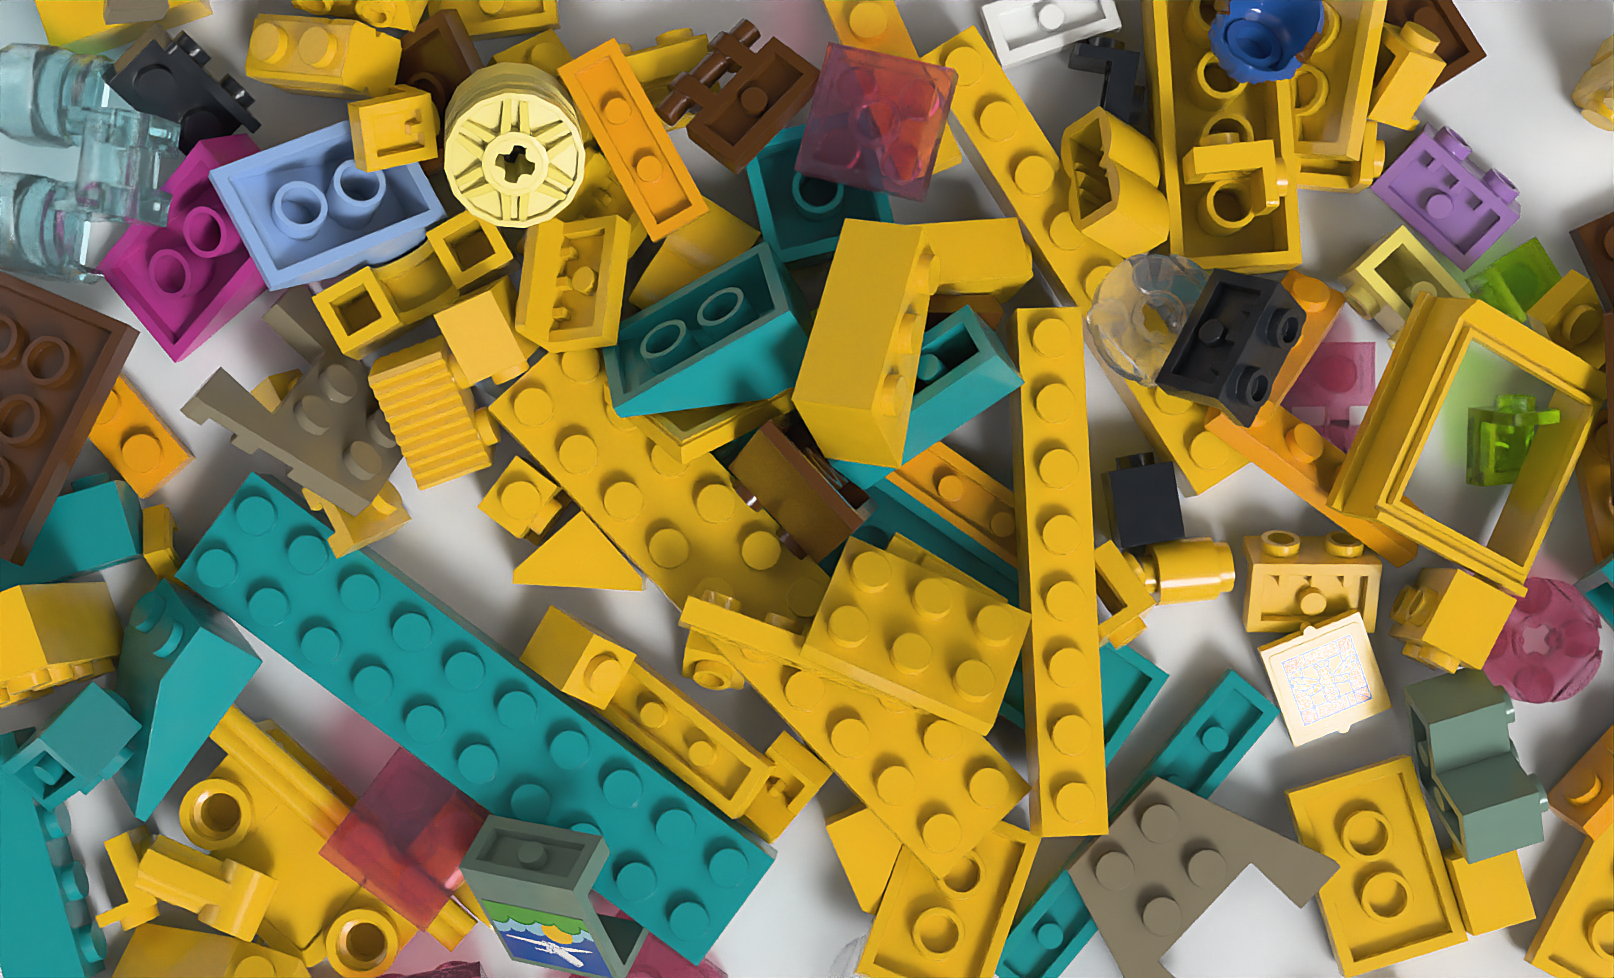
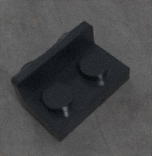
[101,22,262,157]
[1155,268,1307,428]

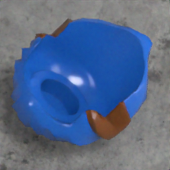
[1208,0,1325,85]

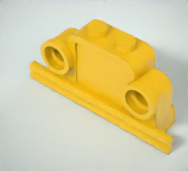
[179,703,478,978]

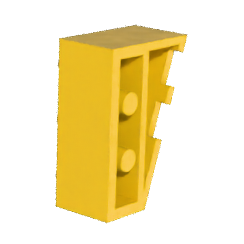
[791,218,941,469]

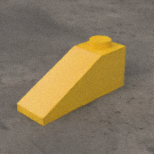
[111,923,312,978]

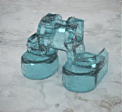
[0,42,181,285]

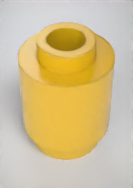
[1136,536,1235,606]

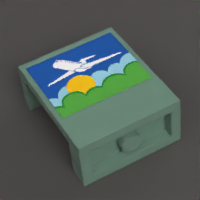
[458,815,649,978]

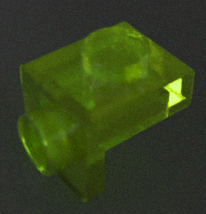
[1464,236,1562,324]
[1466,394,1560,487]

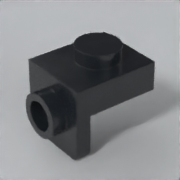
[1068,37,1145,124]

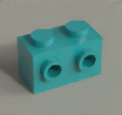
[0,681,142,812]

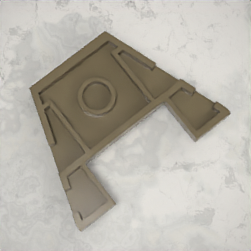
[180,284,403,517]
[1065,774,1341,978]

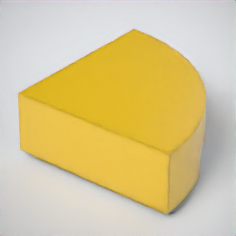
[143,503,189,590]

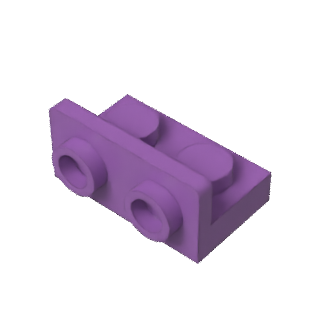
[1369,122,1521,272]

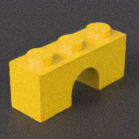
[311,210,523,360]

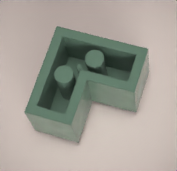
[1404,668,1549,864]

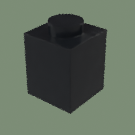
[1101,452,1186,548]

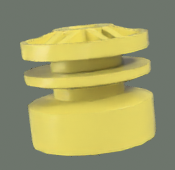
[444,62,585,228]

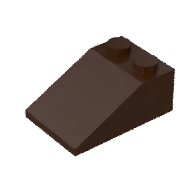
[728,412,880,564]

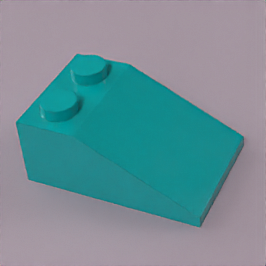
[602,240,814,418]
[112,577,263,822]

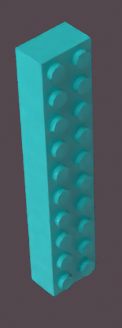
[174,471,778,966]

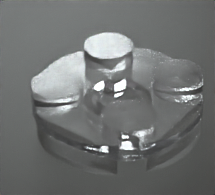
[1086,253,1210,388]

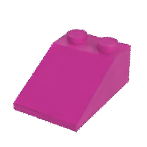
[96,133,268,363]

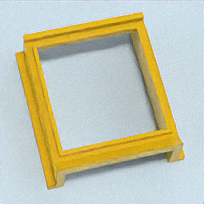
[1325,291,1607,598]

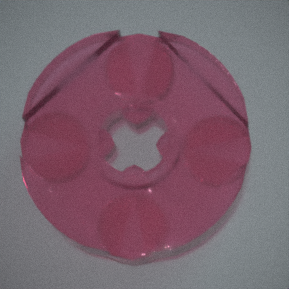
[1482,576,1603,704]

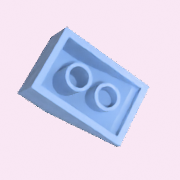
[208,119,448,292]

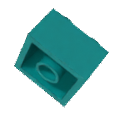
[745,109,895,271]

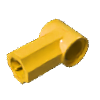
[134,834,280,942]

